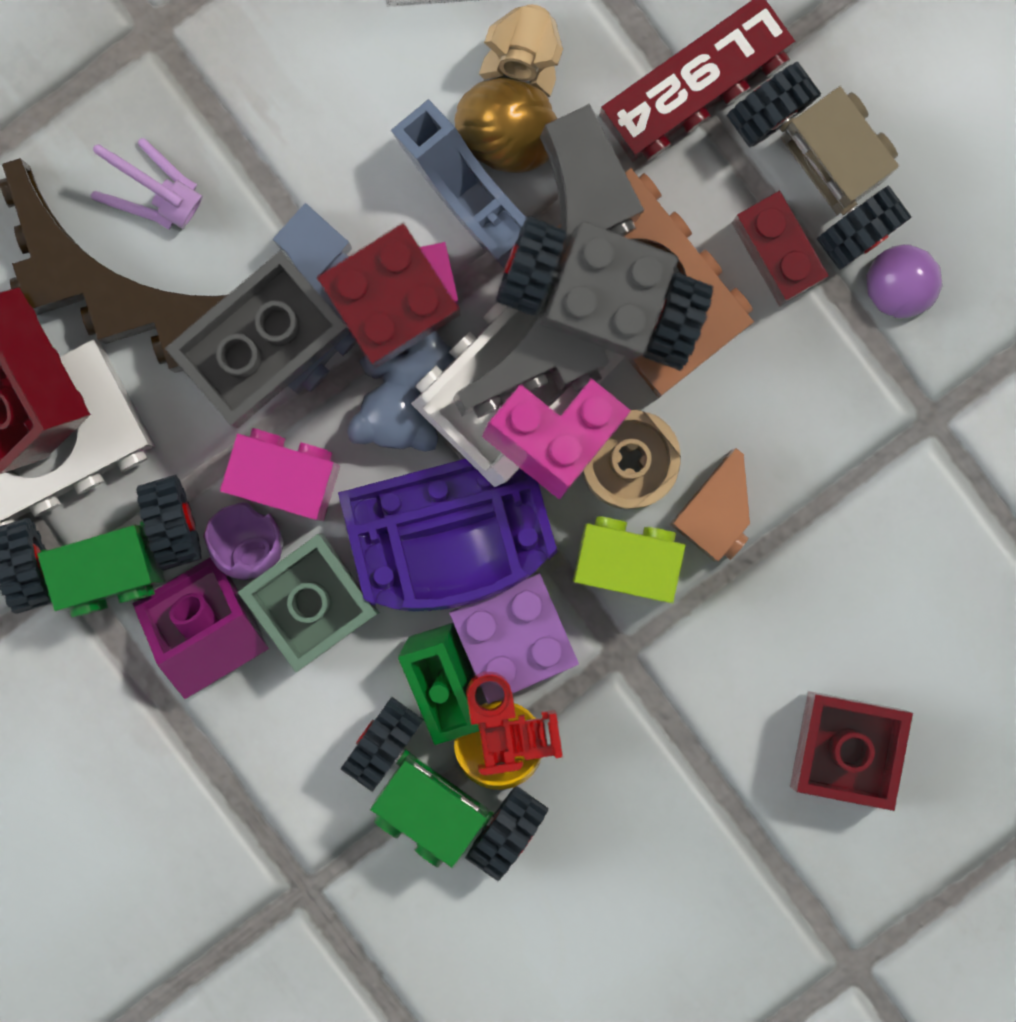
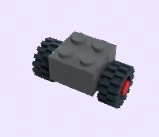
[496,216,714,371]

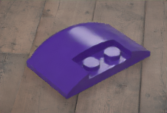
[338,458,557,612]

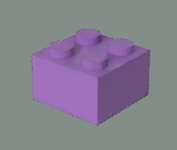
[449,573,579,704]

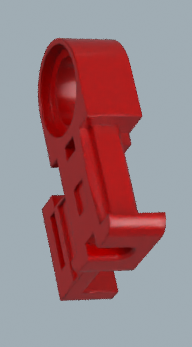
[467,671,563,775]

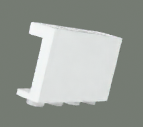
[411,284,625,487]

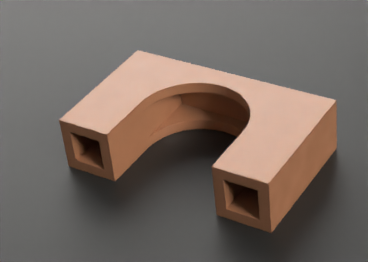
[557,168,754,399]

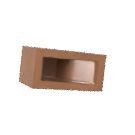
[670,448,750,562]

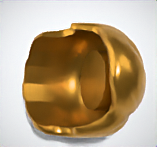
[454,78,557,173]

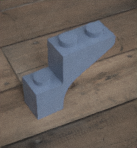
[273,203,357,394]

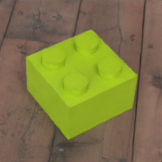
[572,516,686,603]

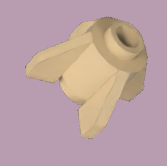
[479,4,563,97]

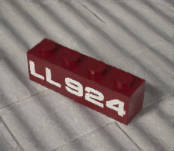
[599,0,796,163]

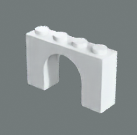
[0,339,155,526]

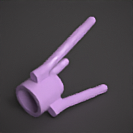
[91,138,203,230]

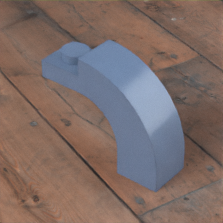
[391,99,527,268]

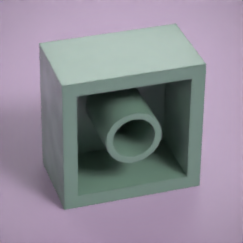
[238,533,380,672]

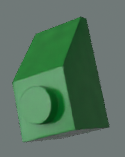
[398,622,480,745]

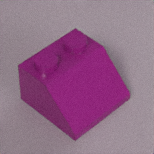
[132,557,269,699]

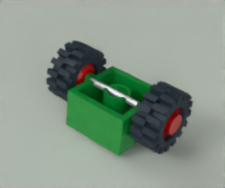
[0,475,202,618]
[340,697,549,881]

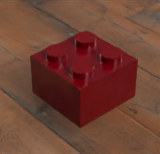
[317,222,460,369]
[790,691,913,811]

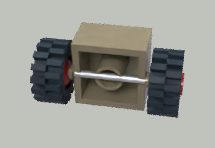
[726,62,912,270]

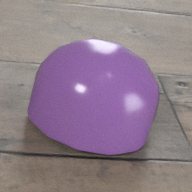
[866,244,943,318]
[203,503,284,580]

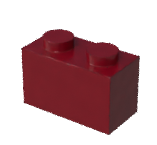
[732,190,829,306]

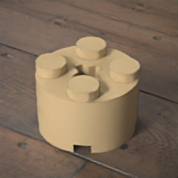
[582,410,681,510]

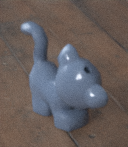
[347,331,455,452]

